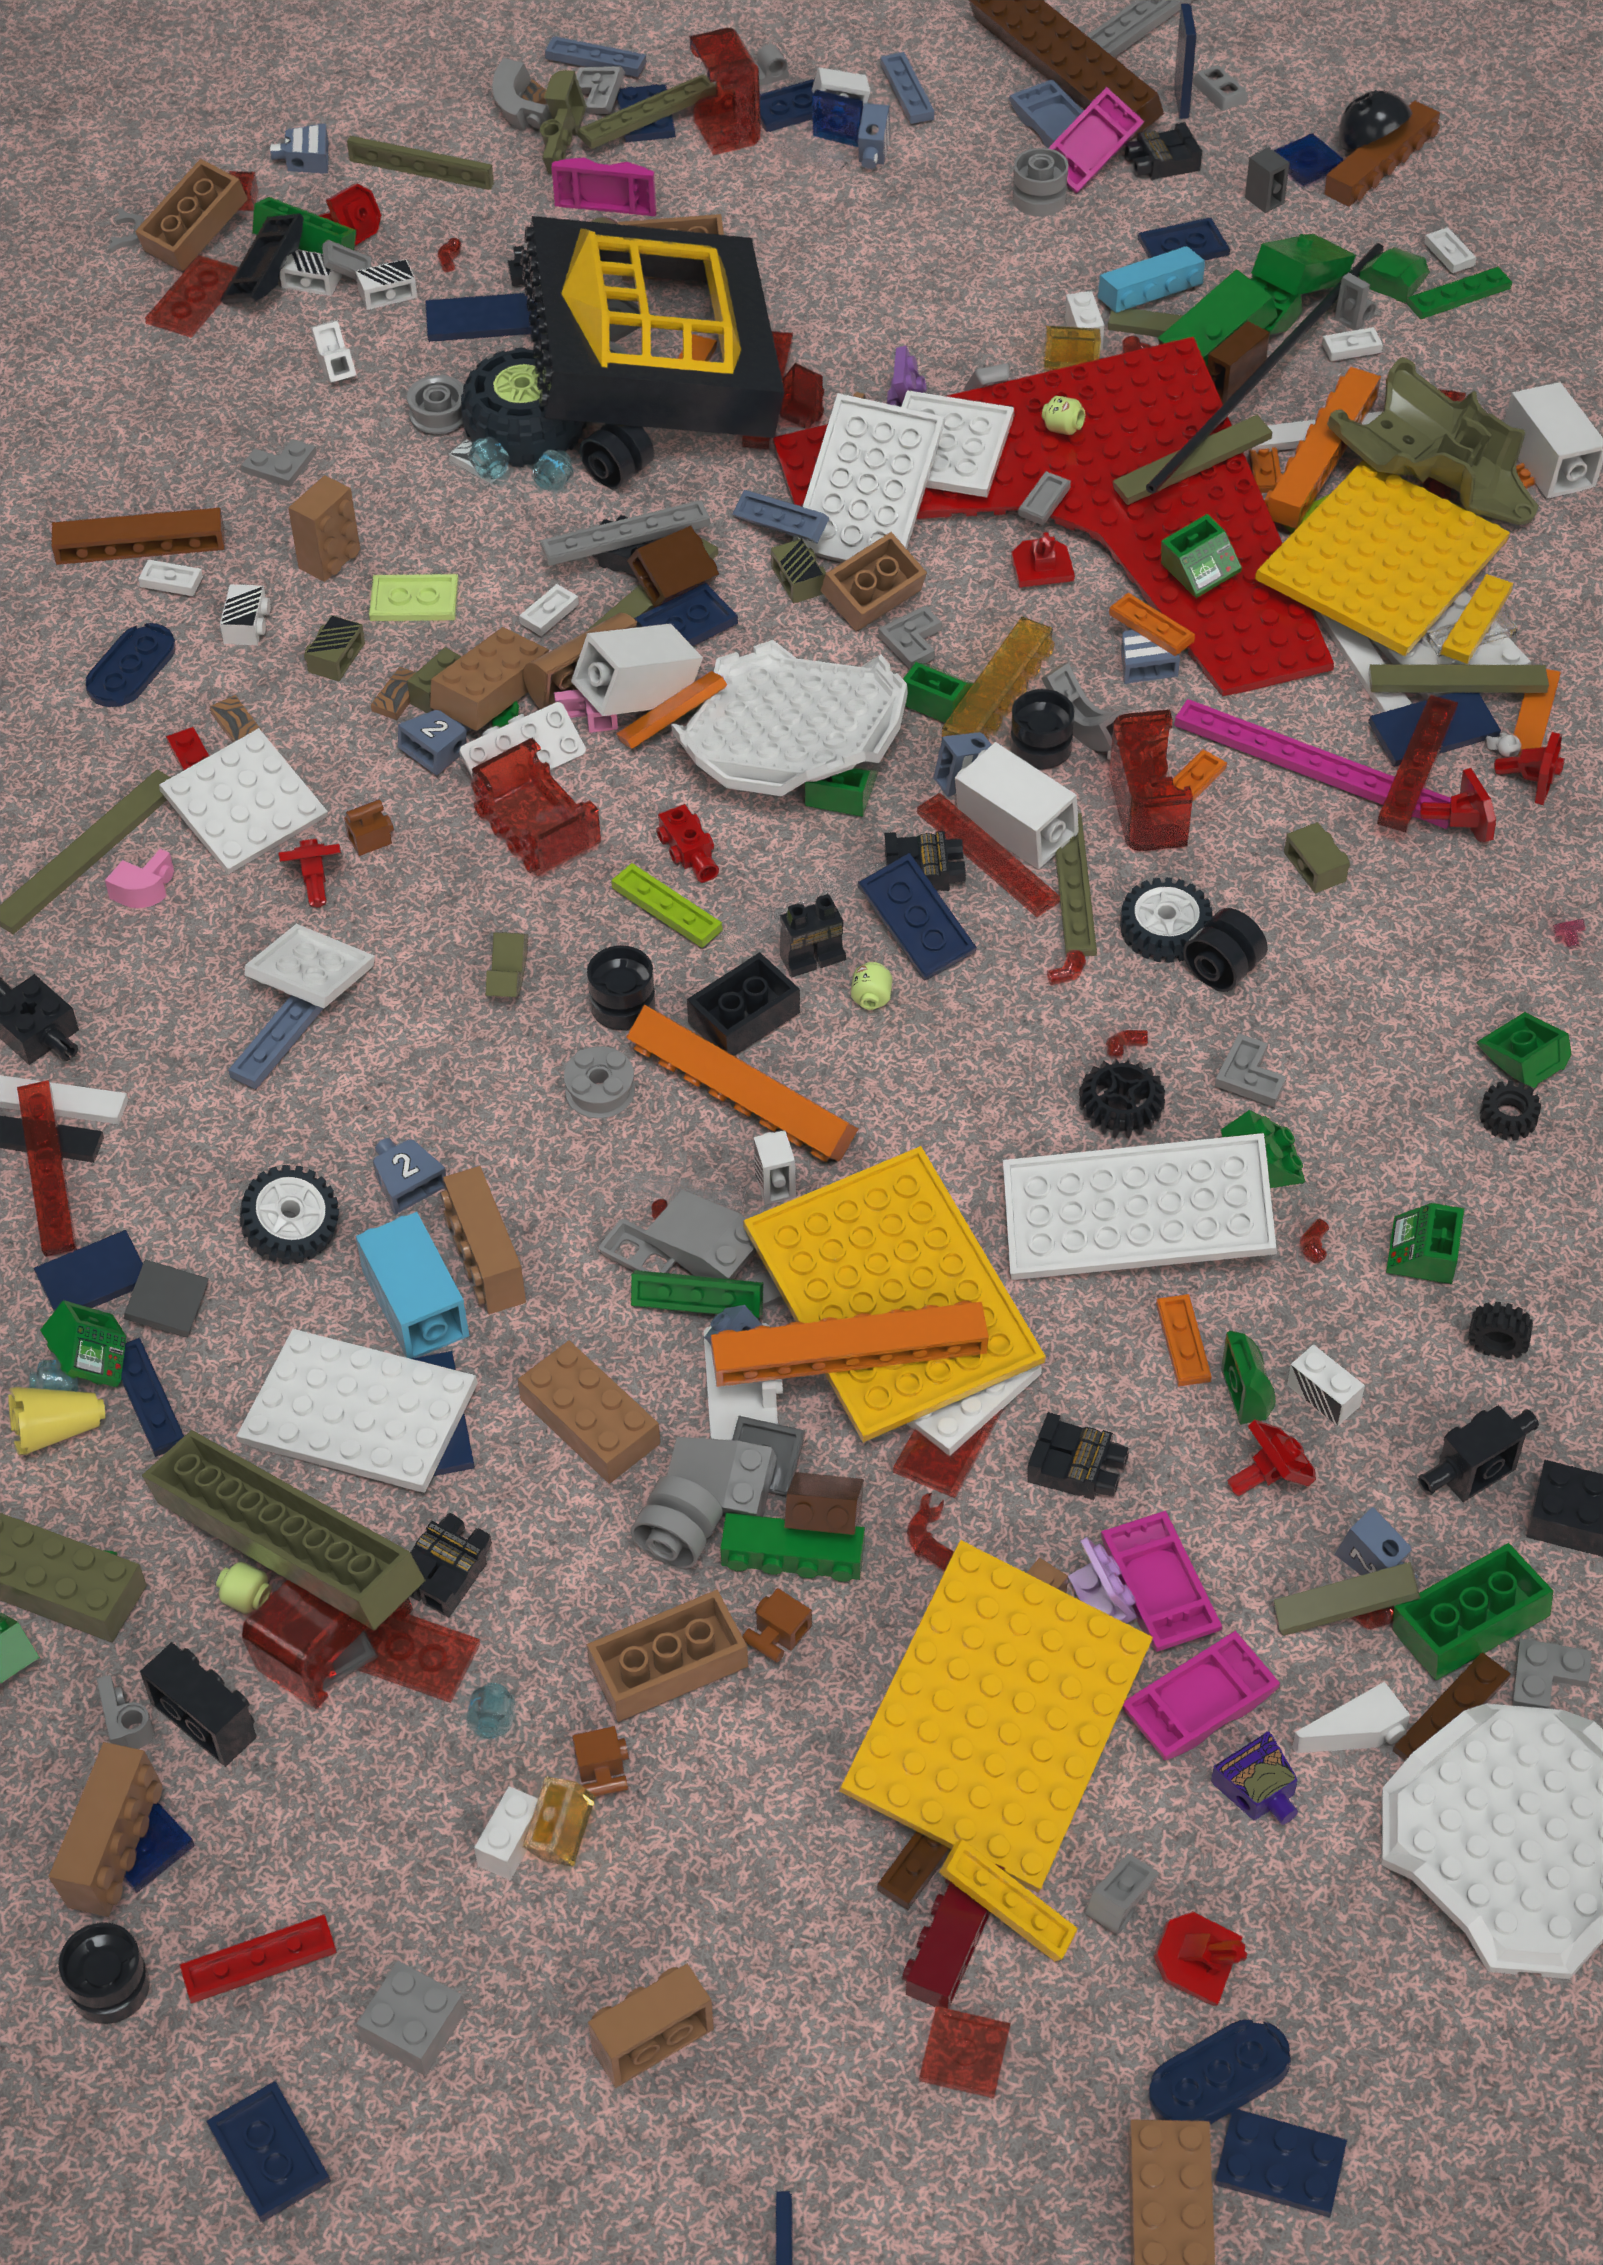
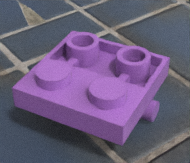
[887,346,927,407]

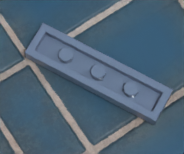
[545,36,647,77]
[880,52,934,124]
[732,490,830,543]
[228,995,324,1089]

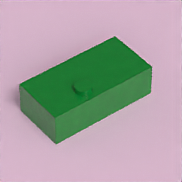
[1251,233,1356,296]
[1158,269,1278,366]
[1393,1543,1554,1681]

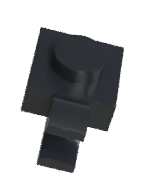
[508,245,526,286]

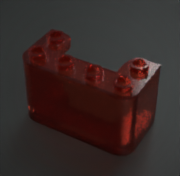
[689,27,761,156]
[1109,709,1193,851]
[471,737,601,876]
[242,1579,413,1709]

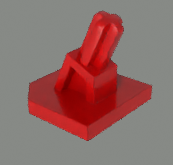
[318,184,381,246]
[1011,532,1075,588]
[1494,732,1565,805]
[1420,768,1496,842]
[278,839,342,908]
[1227,1420,1316,1496]
[1153,1911,1248,2007]

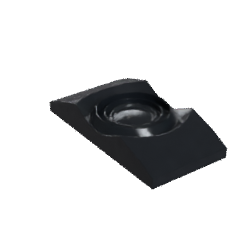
[220,214,304,304]

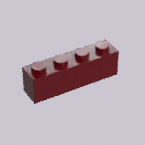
[902,1863,1005,2012]

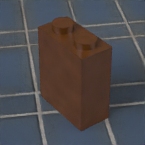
[1207,321,1270,404]
[627,526,719,608]
[784,1472,864,1535]

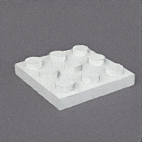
[245,924,375,1008]

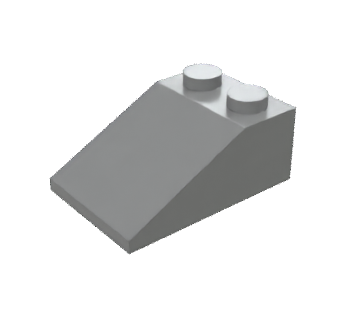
[643,1189,757,1280]
[667,1437,777,1517]

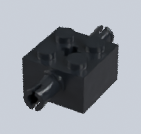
[0,974,79,1065]
[1418,1405,1539,1502]

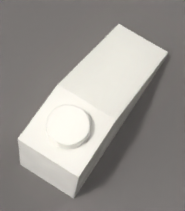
[1292,1682,1410,1753]

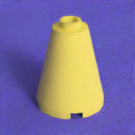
[8,1387,105,1456]

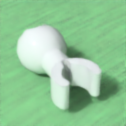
[1486,733,1522,758]

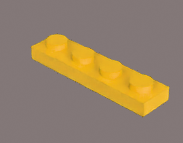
[1441,574,1513,664]
[939,1839,1078,1962]

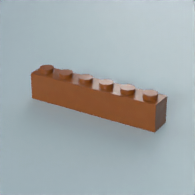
[1324,100,1440,207]
[51,507,225,565]

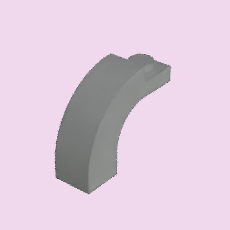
[492,57,552,131]
[1041,663,1133,752]

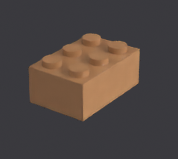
[288,475,360,582]
[821,532,927,632]
[588,1963,714,2088]

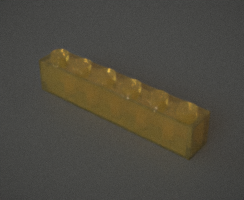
[942,617,1055,740]

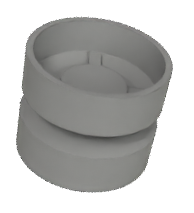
[1013,148,1068,217]
[630,1476,723,1568]

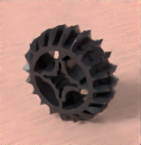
[1079,1058,1165,1138]

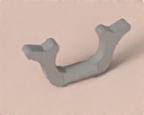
[108,207,145,253]

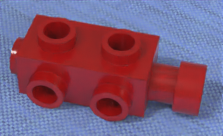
[656,804,719,883]

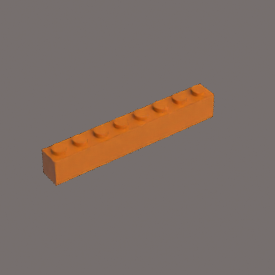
[1265,367,1381,529]
[626,1005,859,1162]
[711,1301,989,1387]

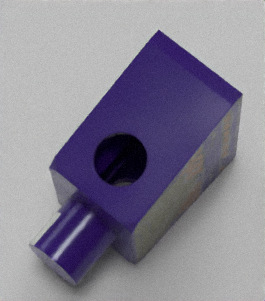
[1211,1731,1298,1825]

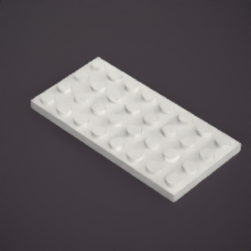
[1003,1133,1277,1280]

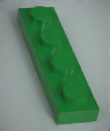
[1407,267,1512,320]
[631,1270,764,1318]

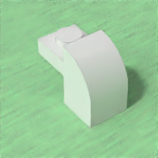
[310,320,356,382]

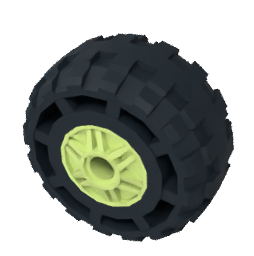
[461,347,587,467]

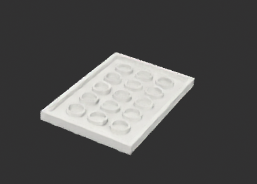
[792,393,945,563]
[236,1329,478,1493]

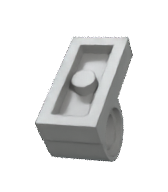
[734,44,789,90]
[1334,273,1376,330]
[96,1675,154,1749]
[1085,1853,1159,1935]

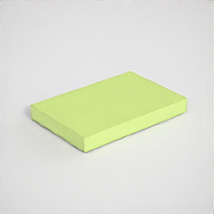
[369,574,459,621]

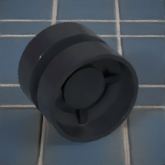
[580,423,654,490]
[1010,689,1075,769]
[1183,908,1268,992]
[587,945,655,1030]
[58,1922,150,2024]

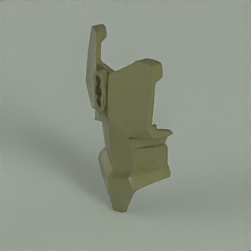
[1327,357,1539,525]

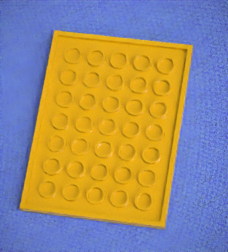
[1255,460,1510,656]
[743,1146,1046,1443]
[839,1540,1153,1892]

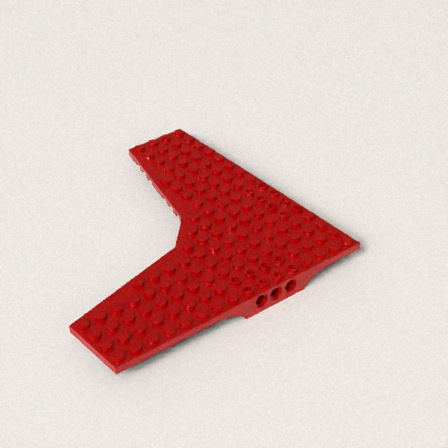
[772,336,1334,697]

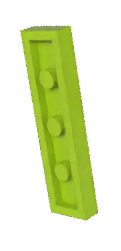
[611,863,723,948]

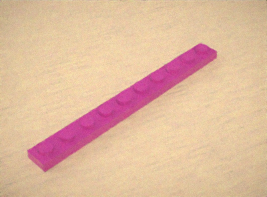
[1174,699,1451,829]

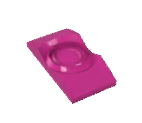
[1048,87,1144,194]
[551,157,657,216]
[1101,1510,1222,1652]
[1122,1630,1280,1760]

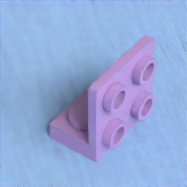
[1068,1537,1137,1624]

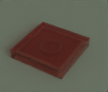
[919,2006,1011,2099]

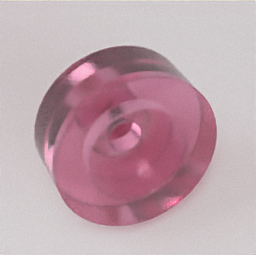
[1553,918,1586,947]

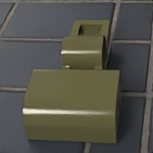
[540,70,587,174]

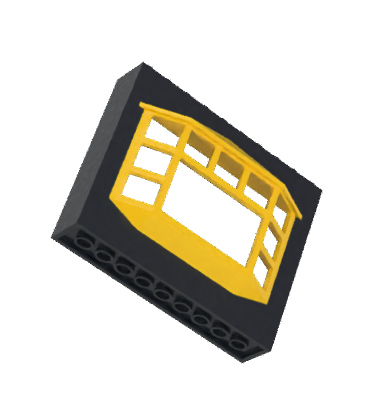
[521,216,785,438]

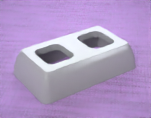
[1192,65,1249,111]
[964,363,1010,391]
[599,1219,676,1273]

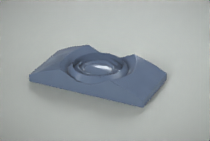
[1009,80,1083,148]

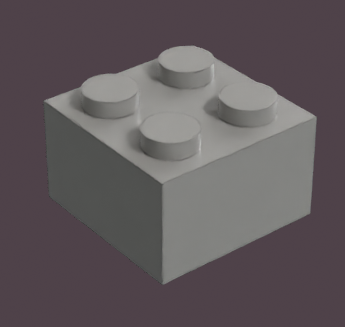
[356,1961,466,2076]

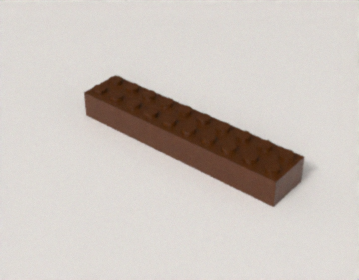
[969,0,1164,143]

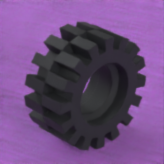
[1480,1080,1541,1141]
[1468,1302,1533,1359]

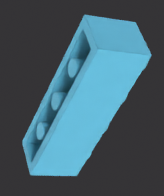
[1098,246,1205,313]

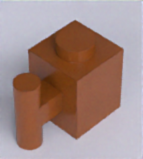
[344,799,394,856]
[742,1588,812,1663]
[572,1726,629,1799]

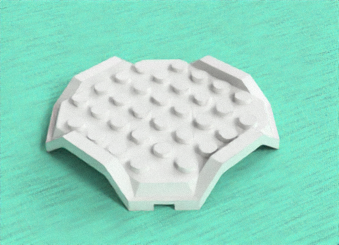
[671,640,908,796]
[1381,1704,1603,1979]

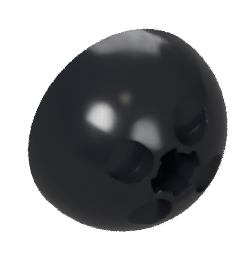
[1339,90,1412,150]

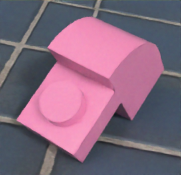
[554,690,618,733]
[105,849,174,908]

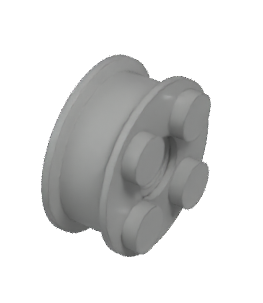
[407,375,463,434]
[564,1046,635,1119]

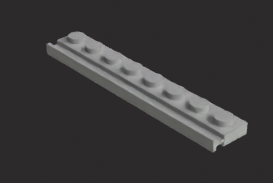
[1087,0,1194,57]

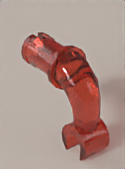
[907,1492,954,1571]

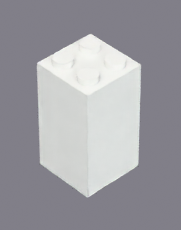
[1504,382,1603,499]
[571,624,703,716]
[955,742,1079,870]

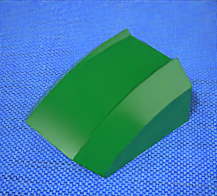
[1359,247,1430,304]
[1476,1012,1572,1088]
[1221,1330,1276,1425]

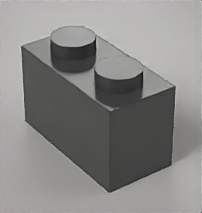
[1245,147,1290,213]

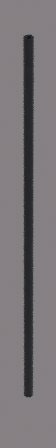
[1146,243,1384,494]

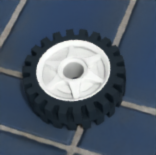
[1120,877,1212,963]
[239,1165,339,1264]

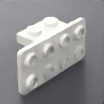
[459,702,586,799]
[704,1323,783,1440]

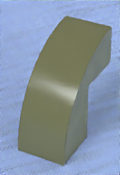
[485,932,529,997]

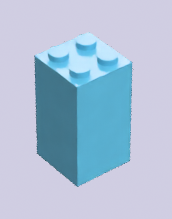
[355,1212,469,1359]

